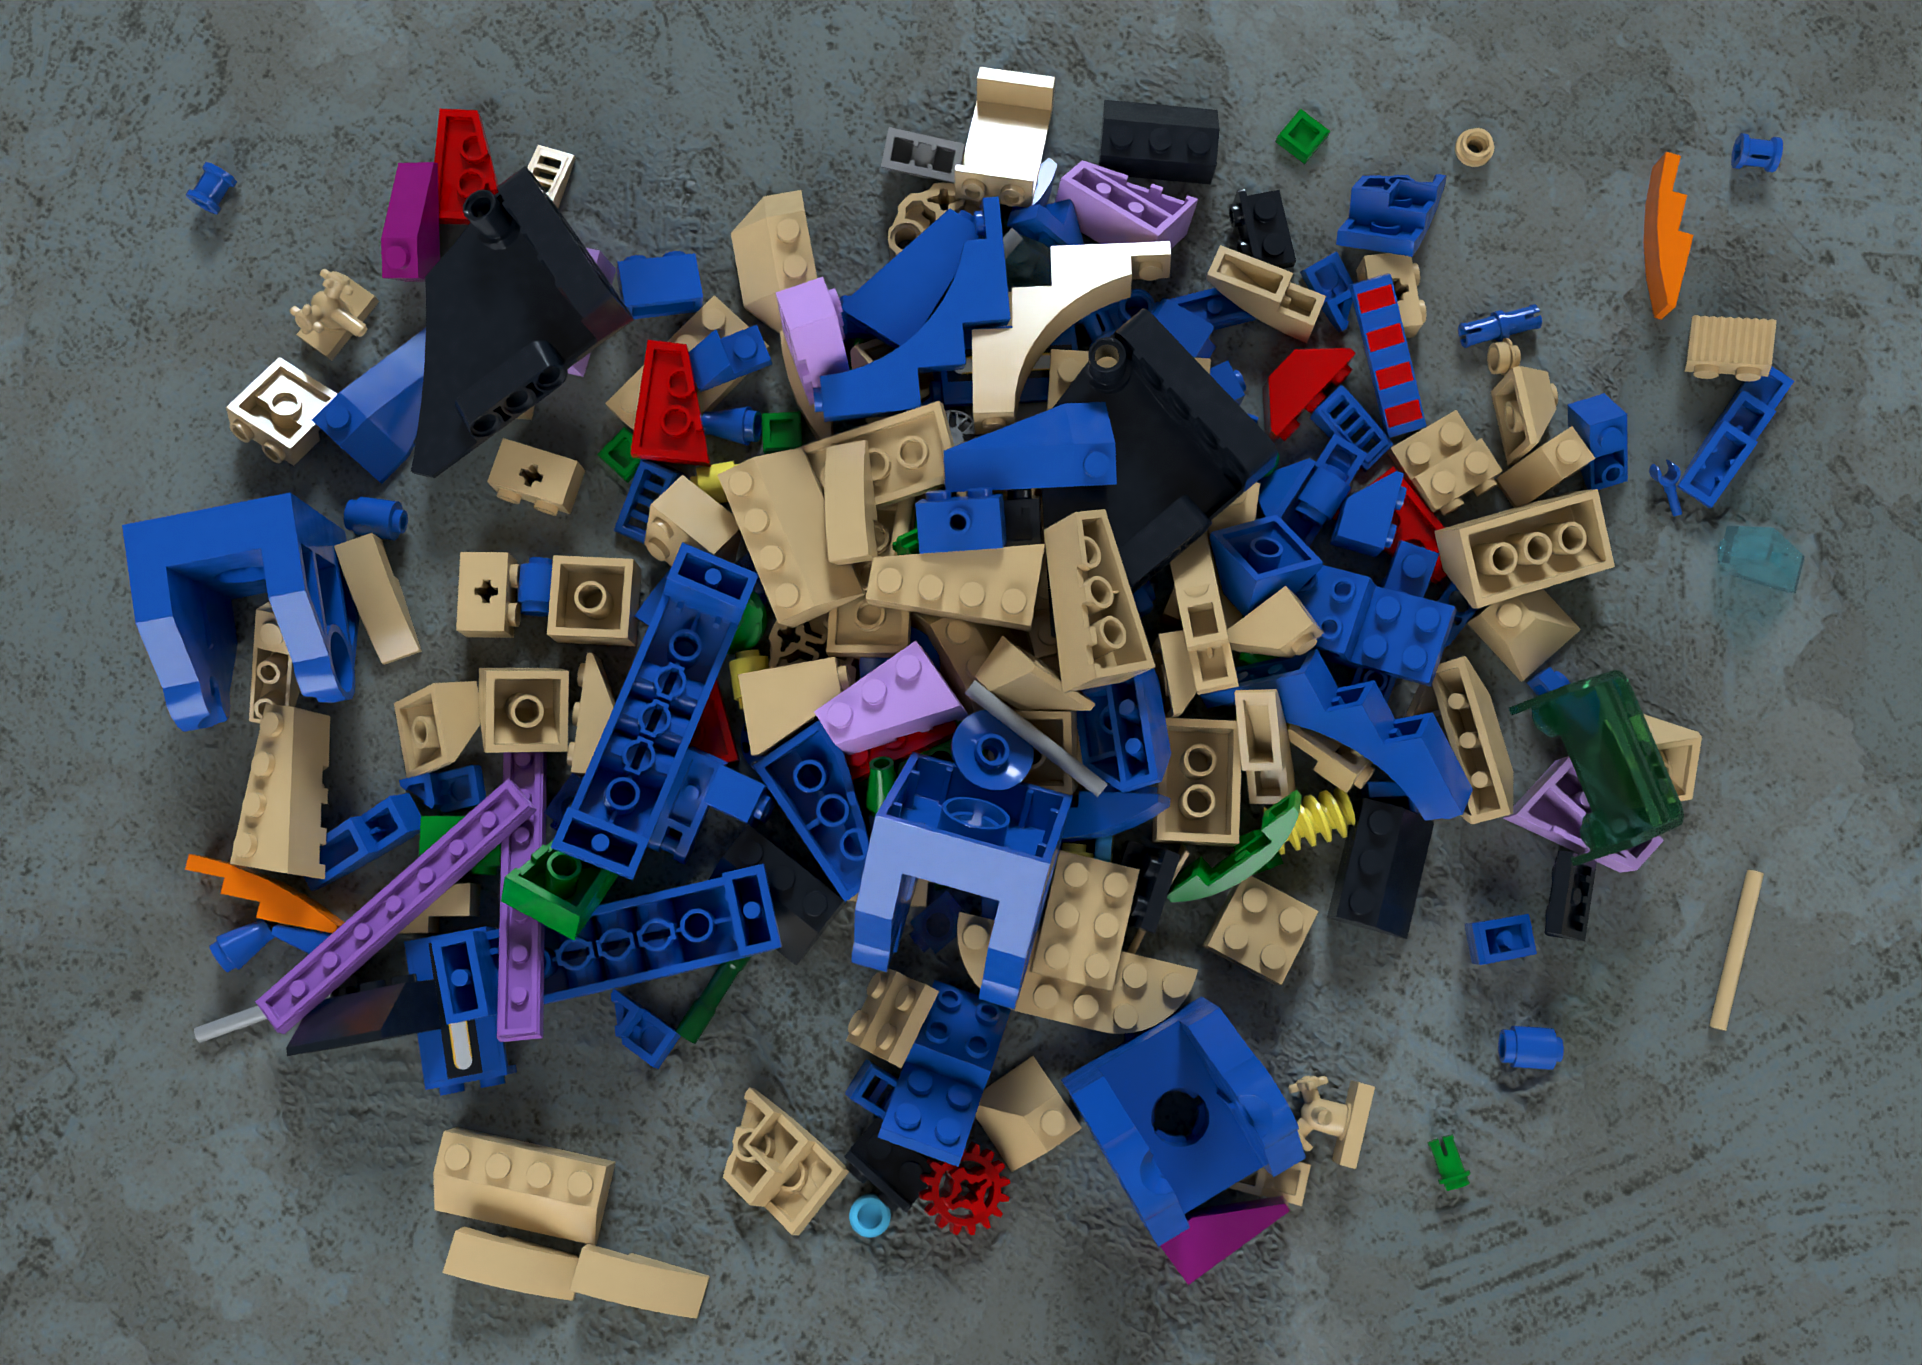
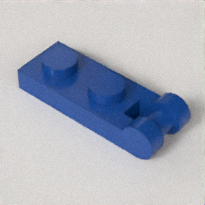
[648,746,728,864]

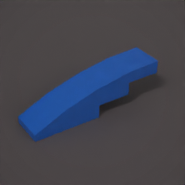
[1676,366,1794,508]

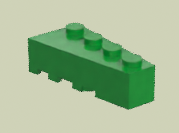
[501,840,618,941]

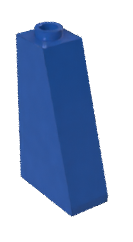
[841,208,982,349]

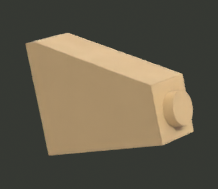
[738,657,851,757]

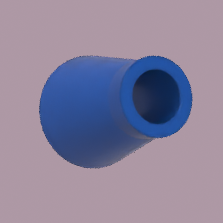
[702,406,762,445]
[209,919,275,973]

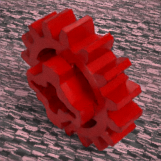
[919,1141,1010,1235]

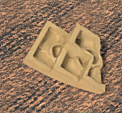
[723,1087,849,1236]

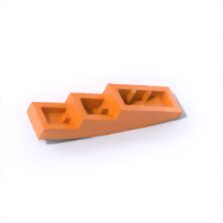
[1643,152,1694,320]
[185,854,345,933]

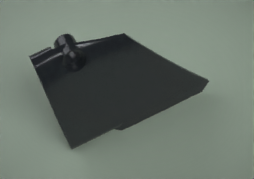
[411,166,634,478]
[1041,308,1278,638]

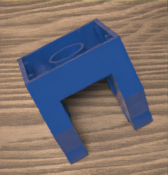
[122,493,359,732]
[851,752,1073,1010]
[1061,996,1306,1247]

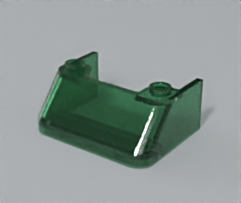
[1508,670,1684,866]

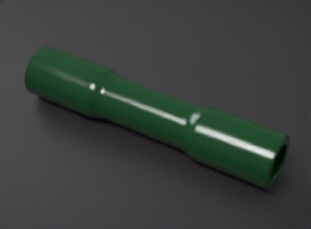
[675,956,752,1044]

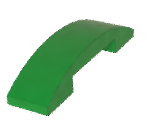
[1167,789,1302,902]

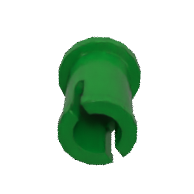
[1427,1134,1471,1191]

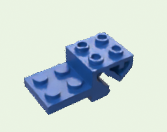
[1295,565,1457,687]
[878,980,1011,1167]

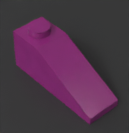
[381,162,440,282]
[1160,1195,1290,1285]

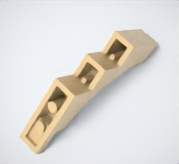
[972,241,1171,434]

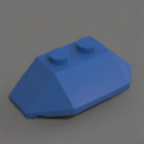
[1077,668,1171,793]

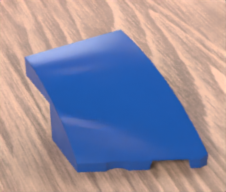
[1336,174,1447,257]

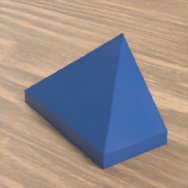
[1257,458,1316,519]

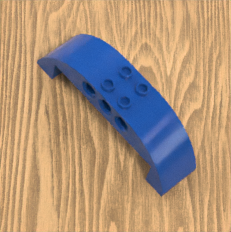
[551,542,759,880]
[431,864,782,1025]

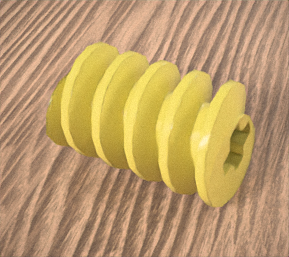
[1263,787,1355,855]

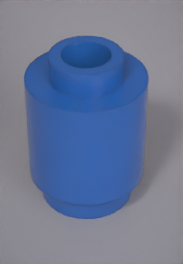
[1295,465,1352,527]
[344,497,408,540]
[517,557,553,617]
[1498,1026,1564,1070]

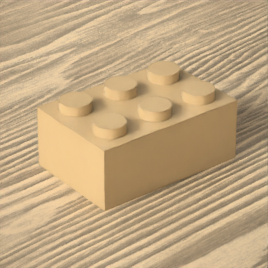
[1152,717,1241,847]

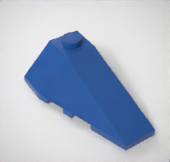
[312,328,426,484]
[943,402,1117,492]
[753,720,870,902]

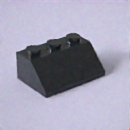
[1098,100,1220,185]
[1327,798,1434,939]
[709,824,847,966]
[286,974,442,1056]

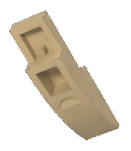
[1170,534,1239,695]

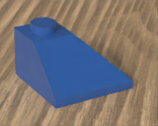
[1209,514,1323,617]

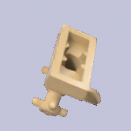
[290,269,379,361]
[1288,1076,1375,1169]

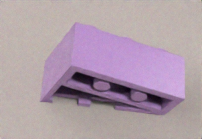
[1055,160,1198,249]
[776,277,850,405]
[814,641,969,756]
[1503,755,1664,873]

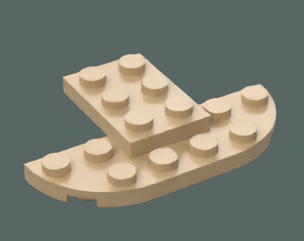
[956,850,1198,1034]

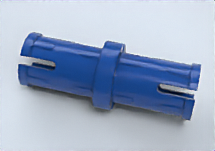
[1458,304,1542,348]

